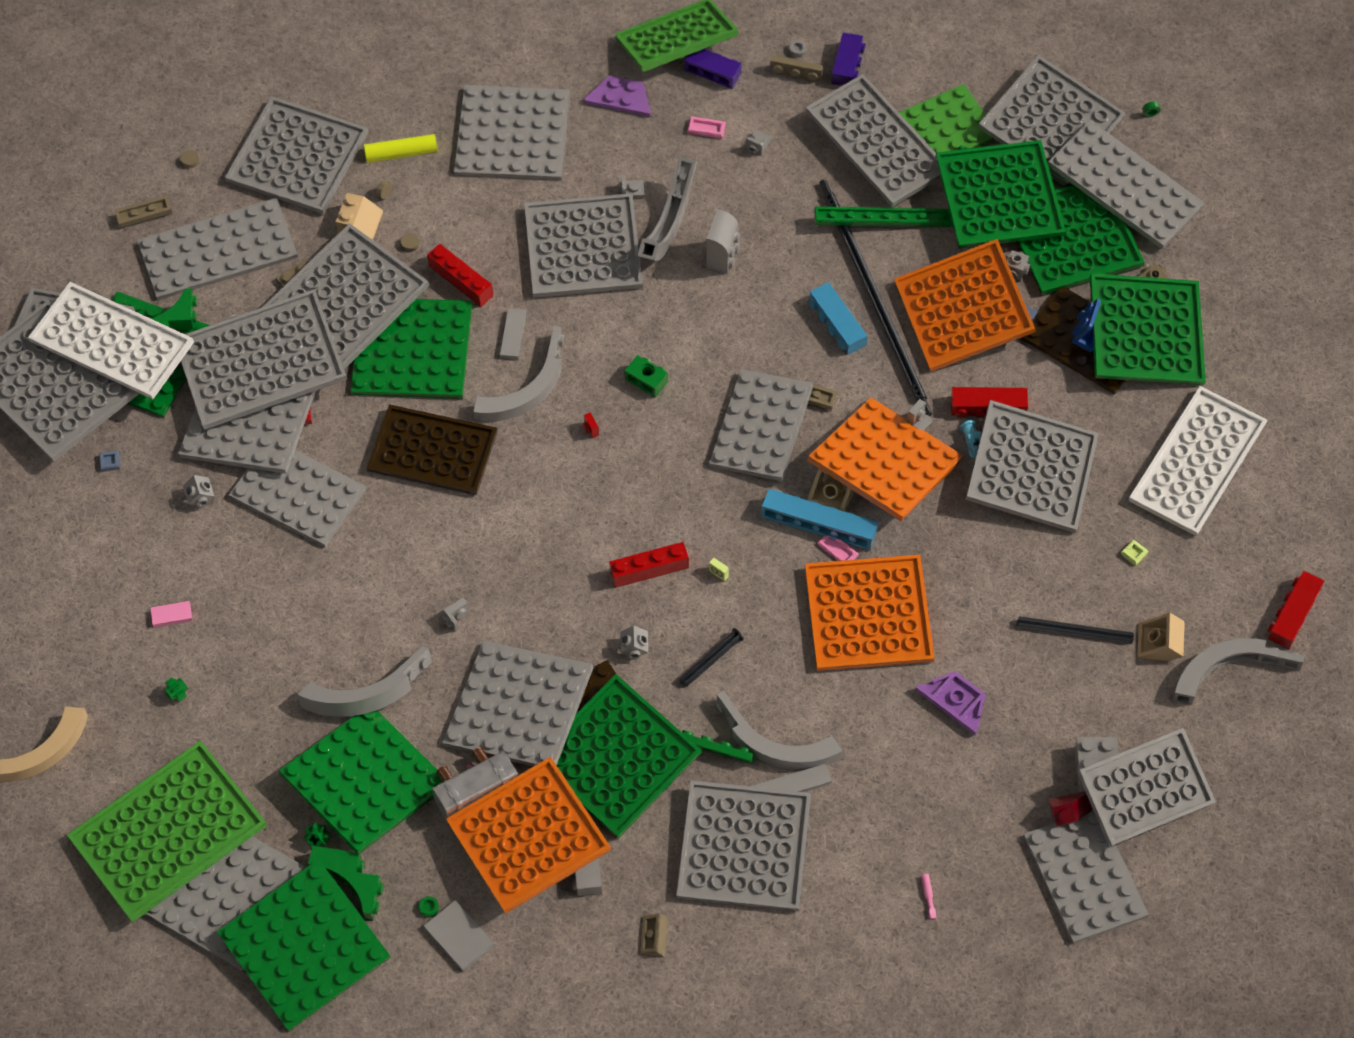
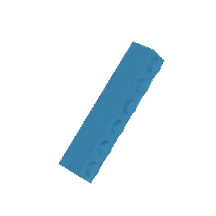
[761,489,879,551]

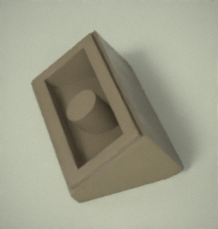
[640,913,668,957]

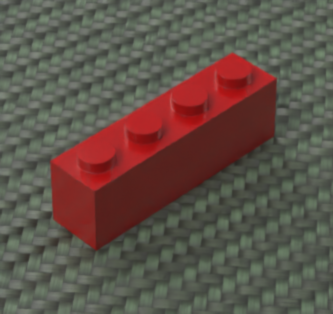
[427,243,494,307]
[951,387,1028,418]
[609,542,689,588]
[1267,570,1325,650]

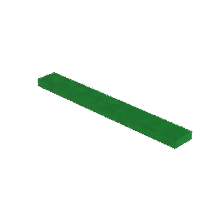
[814,207,953,227]

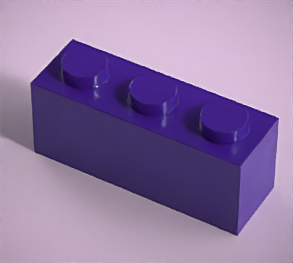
[831,32,866,86]
[685,48,742,89]

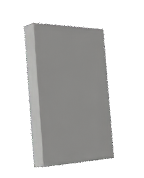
[424,900,495,972]

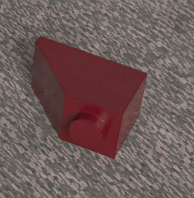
[1049,791,1092,826]

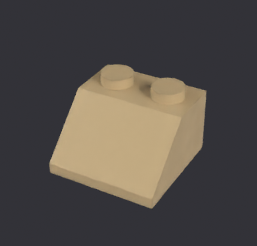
[336,193,383,240]
[808,468,854,511]
[1137,613,1184,661]

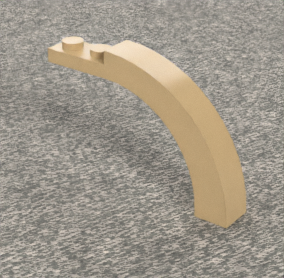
[0,707,88,782]

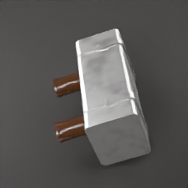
[432,747,518,825]

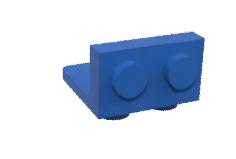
[1072,299,1101,352]

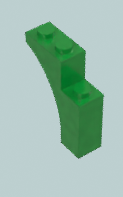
[151,288,198,330]
[308,846,384,921]

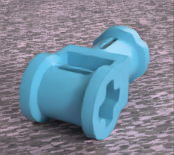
[959,420,981,459]

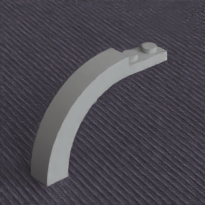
[637,156,697,261]
[473,326,565,422]
[1173,638,1304,705]
[297,646,432,717]
[716,690,843,770]

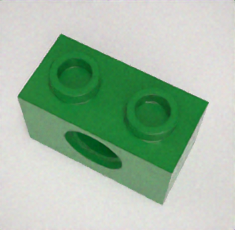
[624,355,668,398]

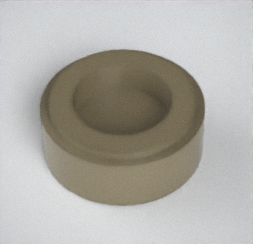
[181,150,199,168]
[376,180,393,199]
[401,233,420,252]

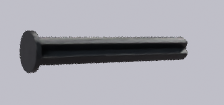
[679,628,744,687]

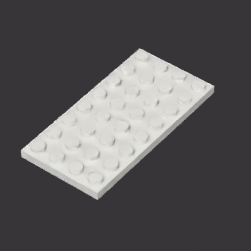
[28,282,194,399]
[1129,386,1267,536]

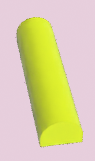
[364,134,438,163]

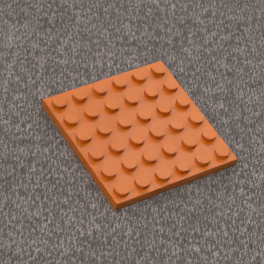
[894,239,1036,372]
[807,397,964,521]
[805,555,935,671]
[446,757,612,914]

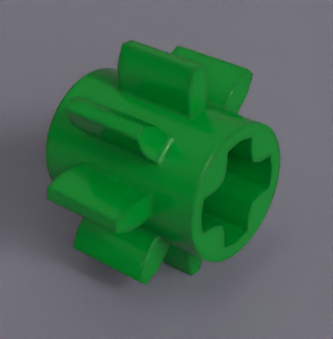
[163,677,188,702]
[304,822,330,847]

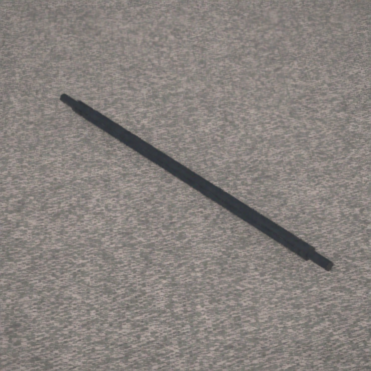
[819,179,932,417]

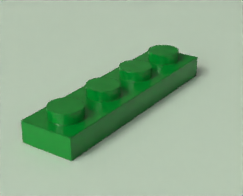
[682,730,754,764]

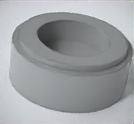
[789,40,806,58]

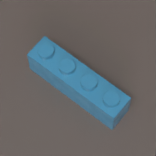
[808,282,868,355]

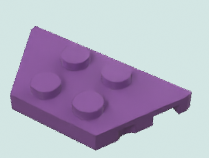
[584,76,651,117]
[915,671,986,735]

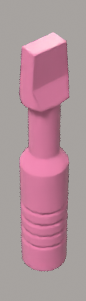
[921,874,936,919]

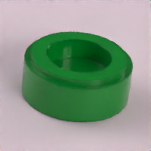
[1142,101,1161,117]
[418,896,439,918]

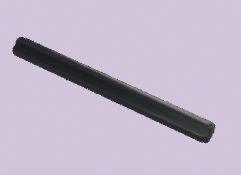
[1017,616,1134,644]

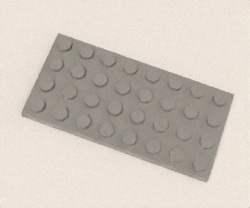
[806,74,940,207]
[1048,120,1205,249]
[137,198,298,300]

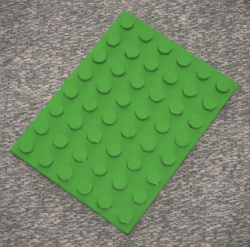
[67,740,268,923]

